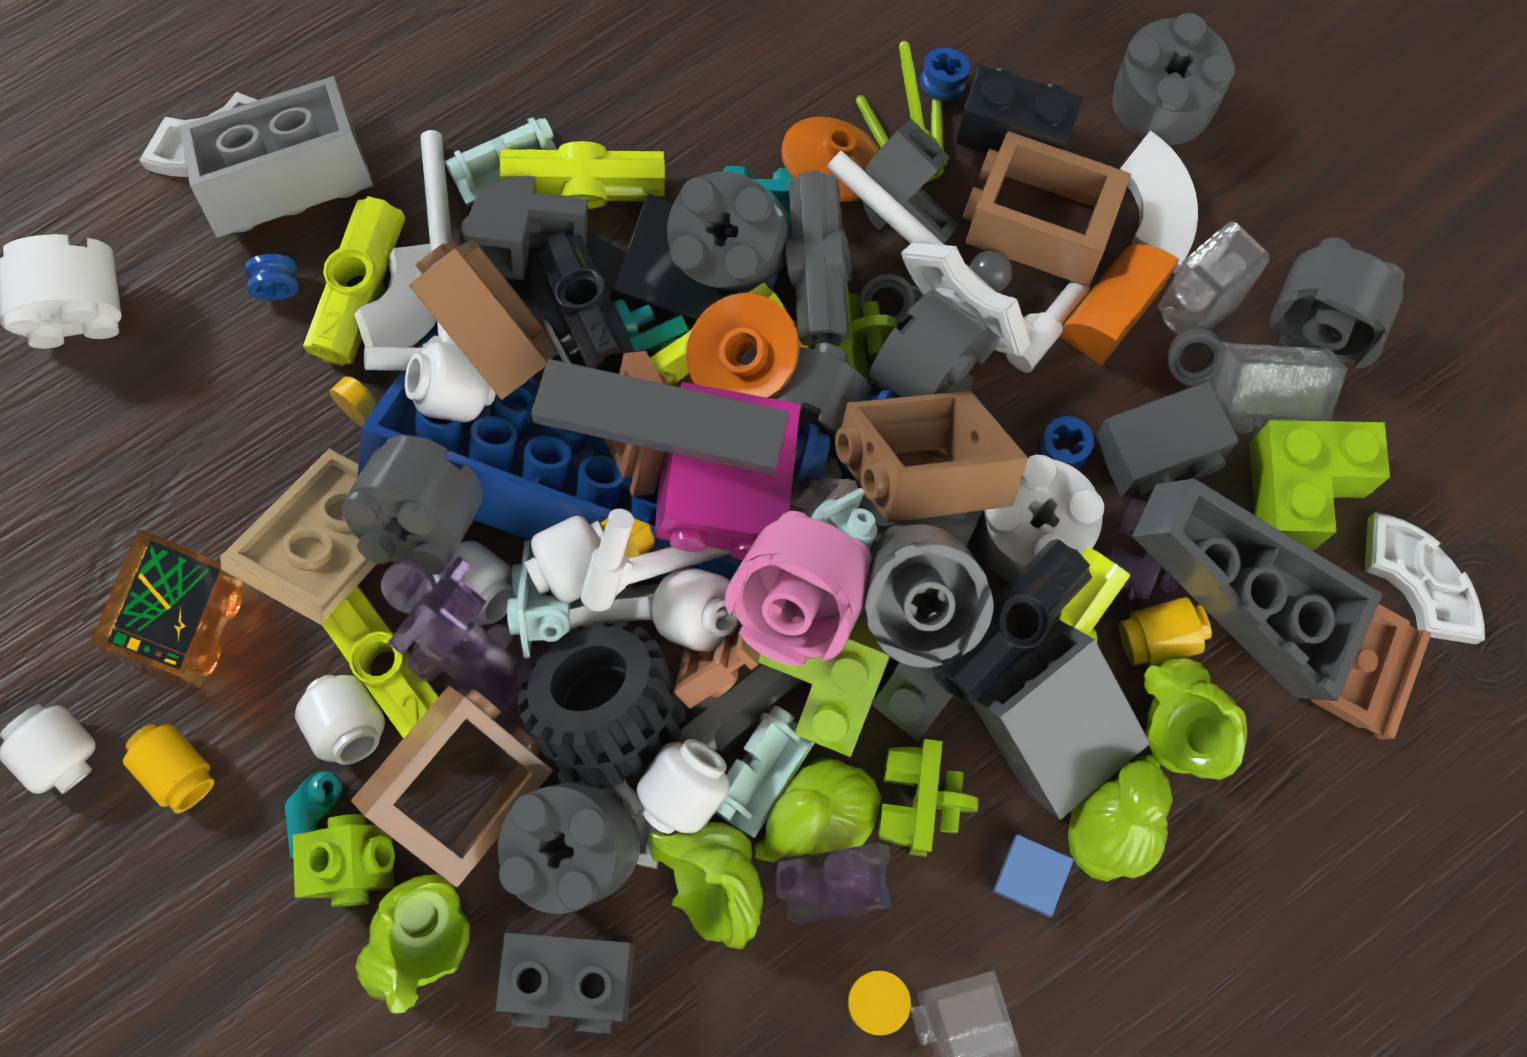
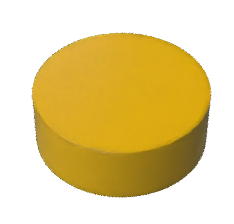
[329,376,379,427]
[848,971,911,1035]

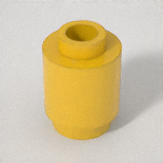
[1118,597,1212,668]
[123,723,215,813]

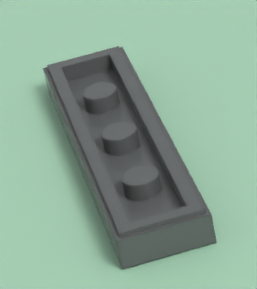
[531,359,789,476]

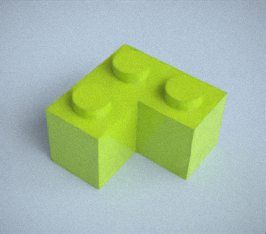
[1249,420,1390,551]
[759,615,890,757]

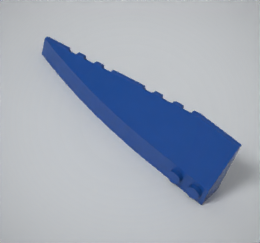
[358,328,743,582]

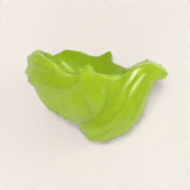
[1144,658,1248,780]
[1068,754,1173,882]
[754,758,882,862]
[648,822,763,950]
[355,874,470,1014]

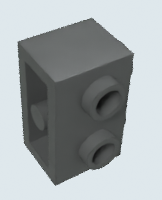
[1094,381,1239,498]
[495,933,635,1033]

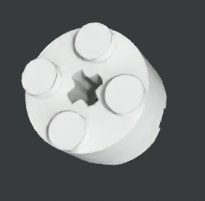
[0,234,121,349]
[977,455,1104,582]

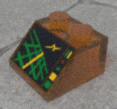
[90,529,243,688]

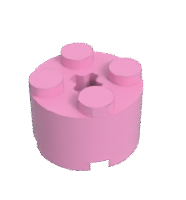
[725,511,872,665]

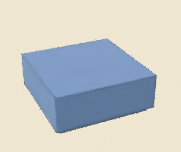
[993,834,1074,917]

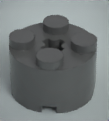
[1112,13,1235,145]
[667,171,792,293]
[1269,238,1405,370]
[869,289,1001,398]
[772,343,873,464]
[342,435,483,575]
[861,524,994,668]
[498,780,640,914]

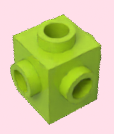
[293,814,395,907]

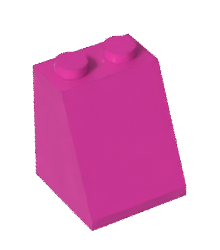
[655,382,800,560]

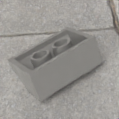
[179,76,373,238]

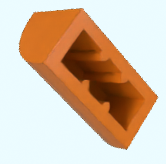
[1059,244,1179,366]

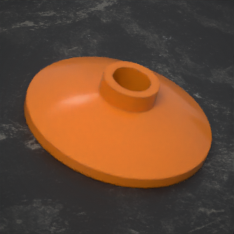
[781,117,880,202]
[686,293,800,398]

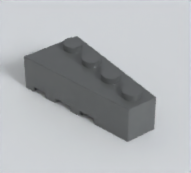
[1132,479,1383,701]

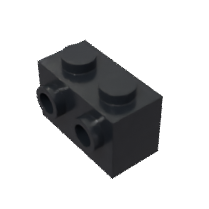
[956,65,1084,153]

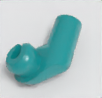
[285,771,343,859]

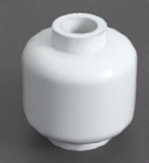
[405,341,496,422]
[524,516,604,603]
[428,541,514,627]
[651,567,739,652]
[295,675,385,765]
[0,703,95,794]
[637,739,729,834]

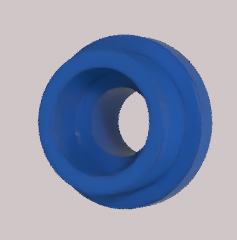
[793,423,830,483]

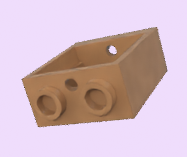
[962,131,1131,287]
[408,239,557,400]
[835,391,1028,523]
[351,686,553,888]

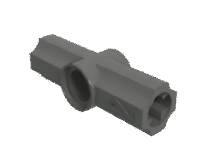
[786,171,852,347]
[647,663,805,766]

